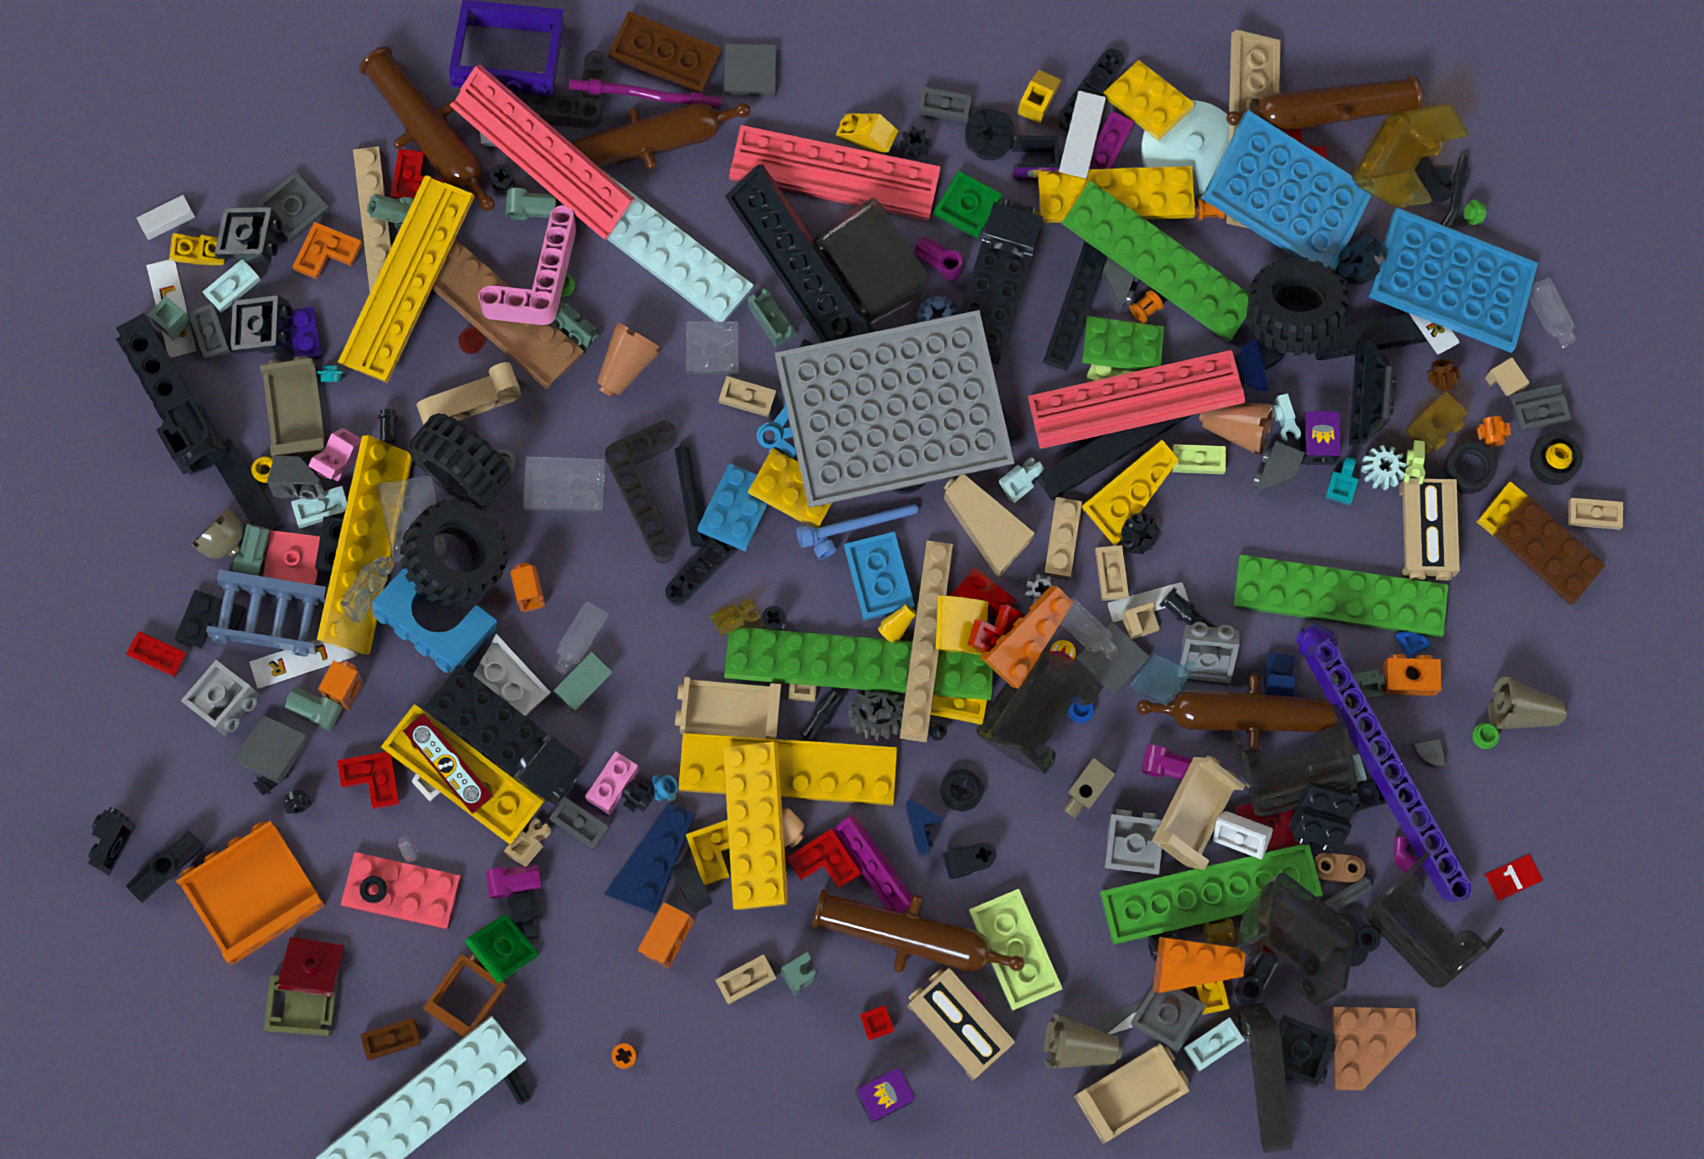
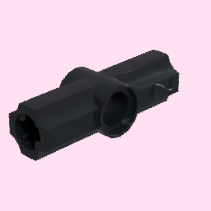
[125,830,205,903]

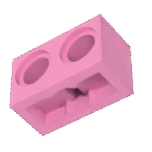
[586,751,639,816]

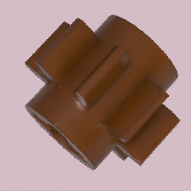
[1427,359,1461,390]

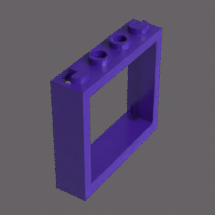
[449,0,564,97]

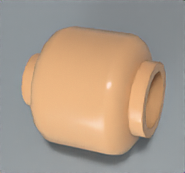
[782,808,804,848]

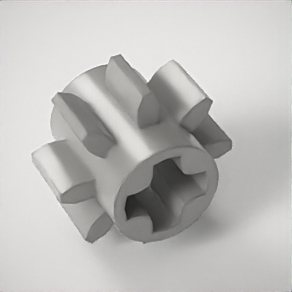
[1025,574,1058,605]

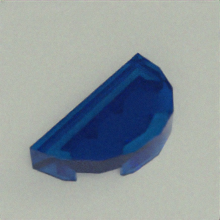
[1236,340,1269,391]

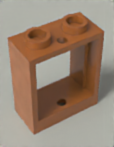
[423,954,508,1037]

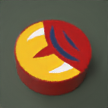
[1049,640,1076,667]

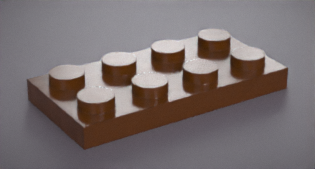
[608,11,722,93]
[1493,496,1606,605]

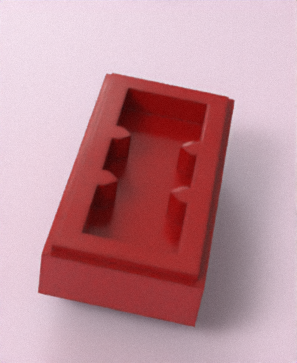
[126,631,188,678]

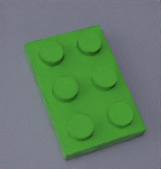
[1082,316,1164,371]

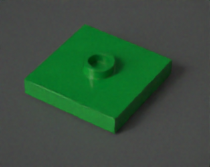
[933,170,1003,239]
[465,913,540,984]

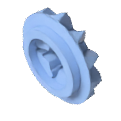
[917,295,958,323]

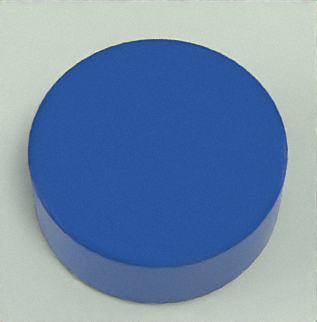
[1067,696,1095,724]

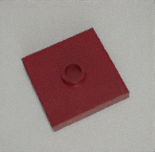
[1235,794,1301,857]
[277,937,344,997]

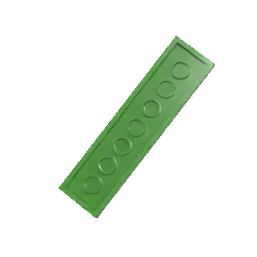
[1061,180,1249,342]
[1233,555,1448,638]
[1100,844,1323,945]

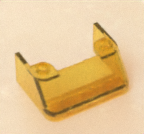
[1352,103,1469,208]

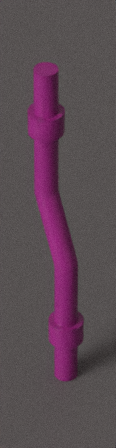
[568,78,722,107]

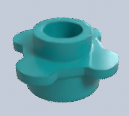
[317,366,345,382]

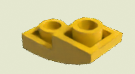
[169,233,224,265]

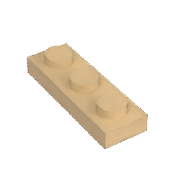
[1044,497,1082,579]

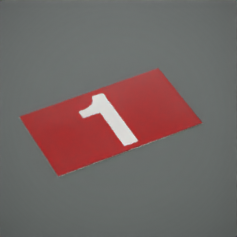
[1484,854,1543,901]

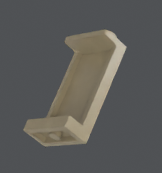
[260,356,326,459]

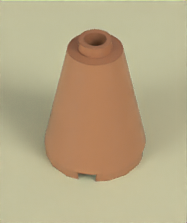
[597,322,662,398]
[1199,403,1274,455]

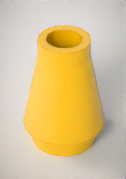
[878,604,917,643]

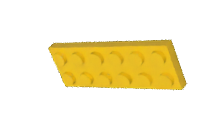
[1038,166,1195,223]
[381,704,544,845]
[723,742,788,910]

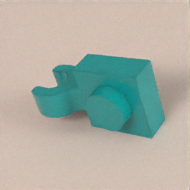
[1325,457,1359,506]

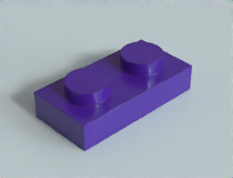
[288,306,323,360]

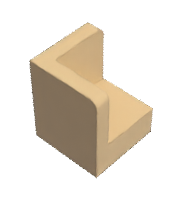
[1485,358,1530,396]
[1121,602,1159,640]

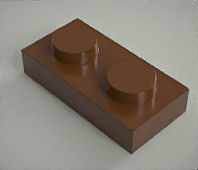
[360,1018,422,1061]

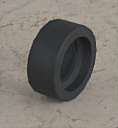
[1529,433,1583,485]
[1444,441,1497,494]
[670,858,713,913]

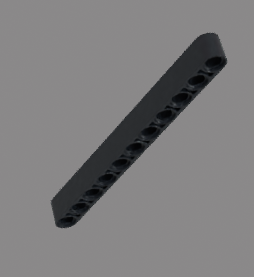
[1037,340,1286,501]

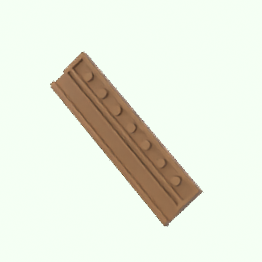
[432,239,584,390]

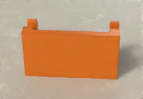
[638,902,695,969]

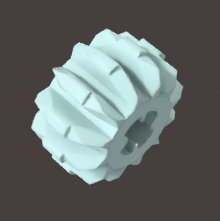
[1361,445,1406,490]

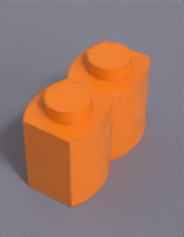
[510,563,545,612]

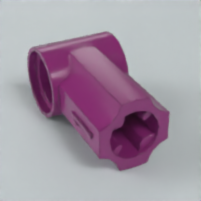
[913,236,963,281]
[1141,745,1193,781]
[485,864,542,899]

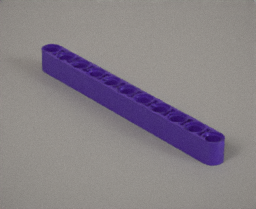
[1305,641,1472,902]

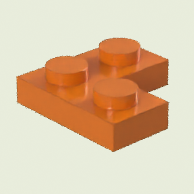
[292,222,363,280]

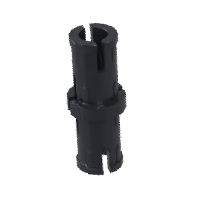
[800,690,844,742]

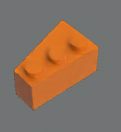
[1153,937,1246,993]

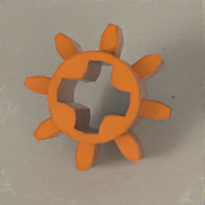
[1477,416,1511,447]

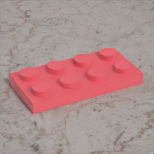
[341,852,461,930]

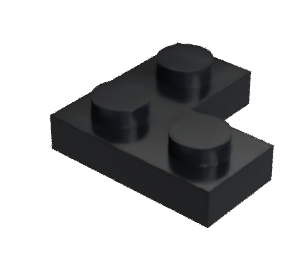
[174,590,246,649]

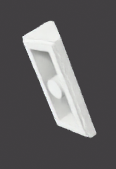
[137,195,195,240]
[1213,811,1273,860]

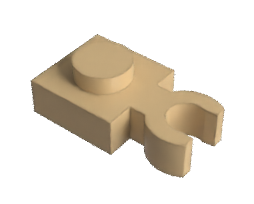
[504,818,552,867]

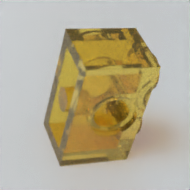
[1405,391,1468,454]

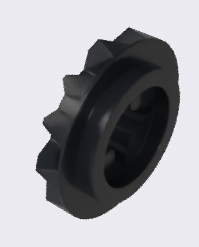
[1121,512,1161,554]
[940,769,983,812]

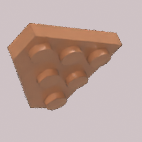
[1332,1007,1416,1091]

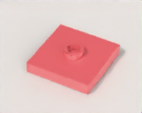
[263,530,320,585]

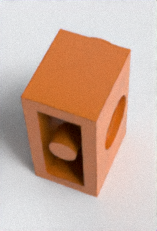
[1382,654,1441,696]
[318,660,364,711]

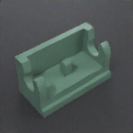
[748,288,798,348]
[552,652,612,711]
[781,952,816,997]

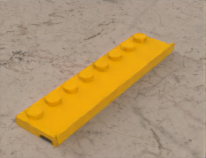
[338,175,474,383]
[317,435,412,655]
[679,733,897,806]

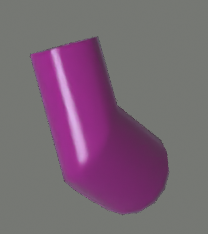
[1394,837,1422,874]

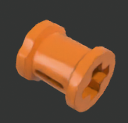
[1196,198,1225,221]
[1129,290,1164,324]

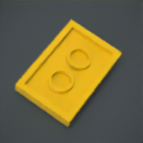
[1103,60,1194,141]
[747,448,832,529]

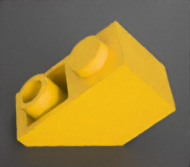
[1018,70,1062,124]
[835,113,898,152]

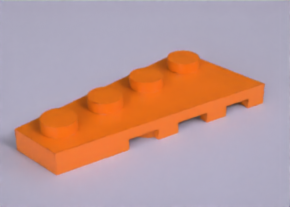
[980,585,1073,689]

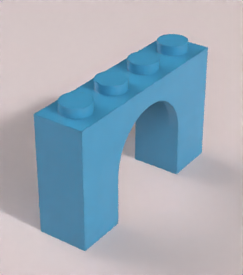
[372,568,497,673]

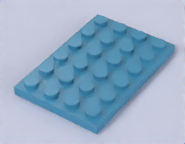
[1201,110,1374,270]
[1368,207,1538,353]

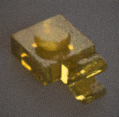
[709,599,760,636]

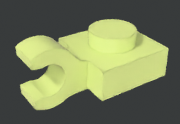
[1404,440,1425,484]

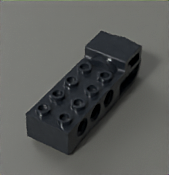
[959,199,1043,365]
[116,313,227,475]
[425,664,585,805]

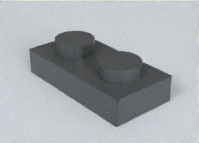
[917,87,972,123]
[188,303,230,361]
[549,797,609,850]

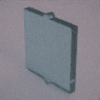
[1129,654,1192,706]

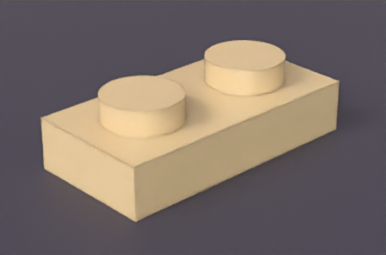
[719,376,776,417]
[1568,498,1623,530]
[1095,545,1129,601]
[715,954,777,1005]

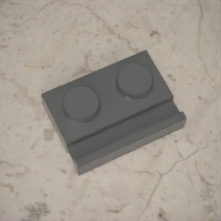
[1509,384,1572,432]

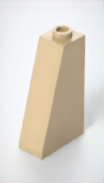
[944,475,1035,577]

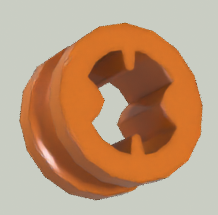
[611,1043,637,1069]

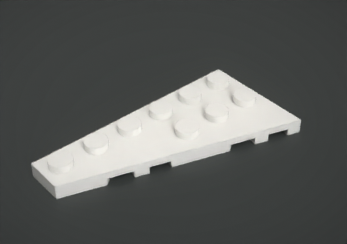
[412,634,551,802]

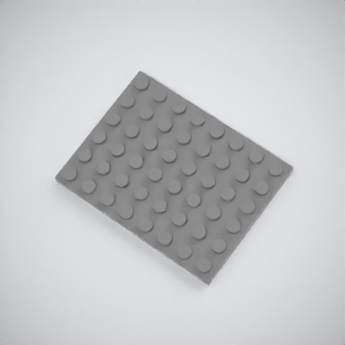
[774,310,1014,508]

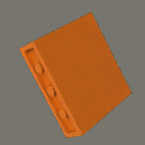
[176,821,325,966]

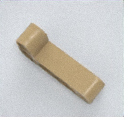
[416,362,521,425]

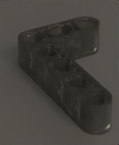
[515,50,608,129]
[605,420,677,564]
[1237,1002,1293,1153]

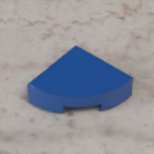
[1394,631,1432,658]

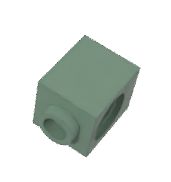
[148,296,191,340]

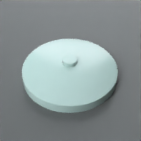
[1141,100,1229,199]

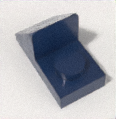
[1264,653,1296,696]
[905,800,944,857]

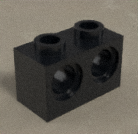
[315,516,343,575]

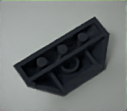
[1349,340,1396,445]

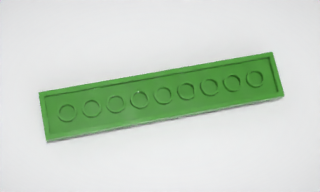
[724,626,993,700]

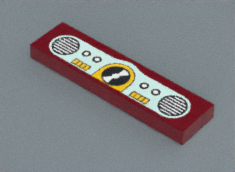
[403,714,493,815]

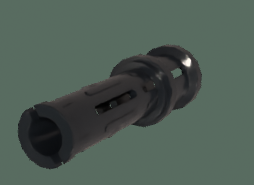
[1159,587,1217,628]

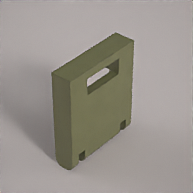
[263,975,337,1037]

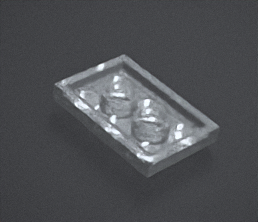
[523,457,605,513]
[378,475,447,564]

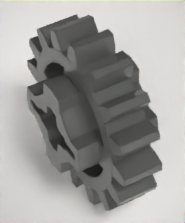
[848,690,904,741]

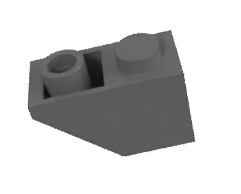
[1101,257,1139,311]
[1252,441,1305,496]
[267,456,326,500]

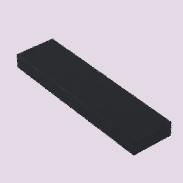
[214,438,284,531]

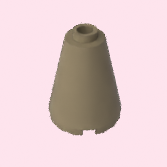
[1488,676,1567,730]
[1043,1014,1122,1069]

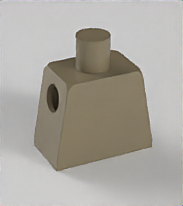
[1062,758,1115,819]

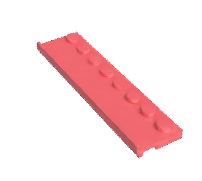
[450,65,635,240]
[729,125,940,221]
[1028,350,1245,449]

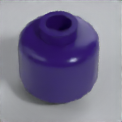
[1296,623,1338,661]

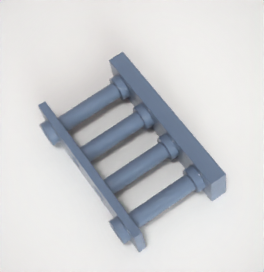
[207,569,327,657]

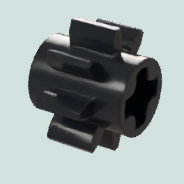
[899,126,931,160]
[621,779,655,813]

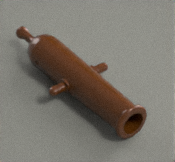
[359,46,495,211]
[1226,74,1423,132]
[570,103,751,170]
[1137,673,1350,751]
[811,889,1025,973]

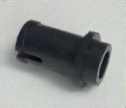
[377,409,398,443]
[253,773,289,796]

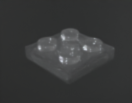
[686,321,738,374]

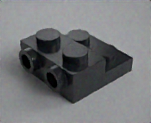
[214,207,283,264]
[230,295,293,354]
[1288,781,1360,851]
[88,807,135,876]
[1265,1015,1336,1089]

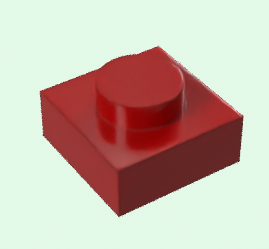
[859,1005,894,1041]

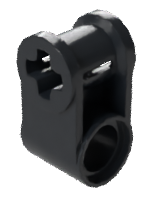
[942,842,996,880]

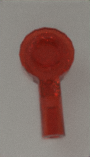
[458,327,484,354]

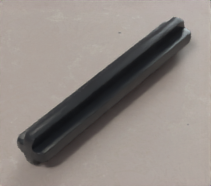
[674,446,706,547]

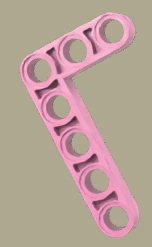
[478,205,576,325]

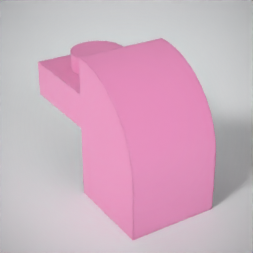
[309,428,361,482]

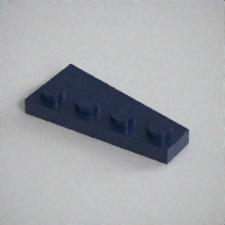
[604,803,695,914]

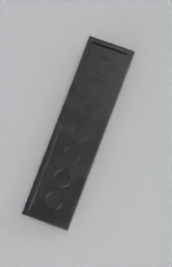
[725,164,875,343]

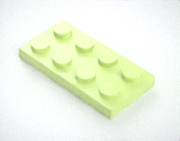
[969,889,1063,1011]

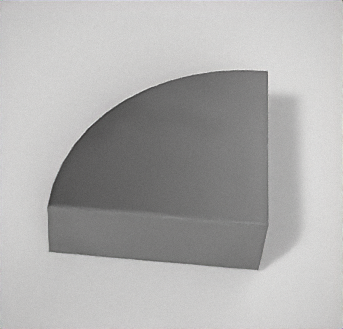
[1412,739,1446,767]

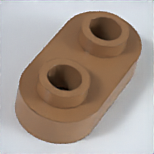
[1313,853,1365,883]

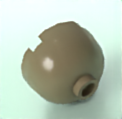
[191,507,244,559]

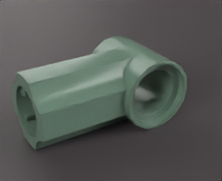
[505,188,557,220]
[367,194,414,229]
[232,524,271,576]
[285,687,343,731]

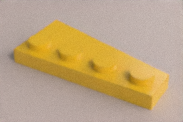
[1081,440,1179,546]

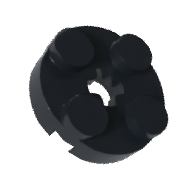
[964,109,1016,161]
[1338,234,1387,285]

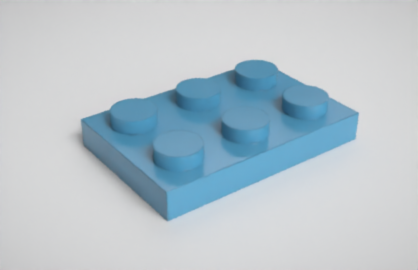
[697,463,768,552]
[843,531,915,621]

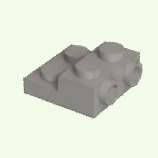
[1178,622,1239,684]
[181,660,260,736]
[1104,809,1162,874]

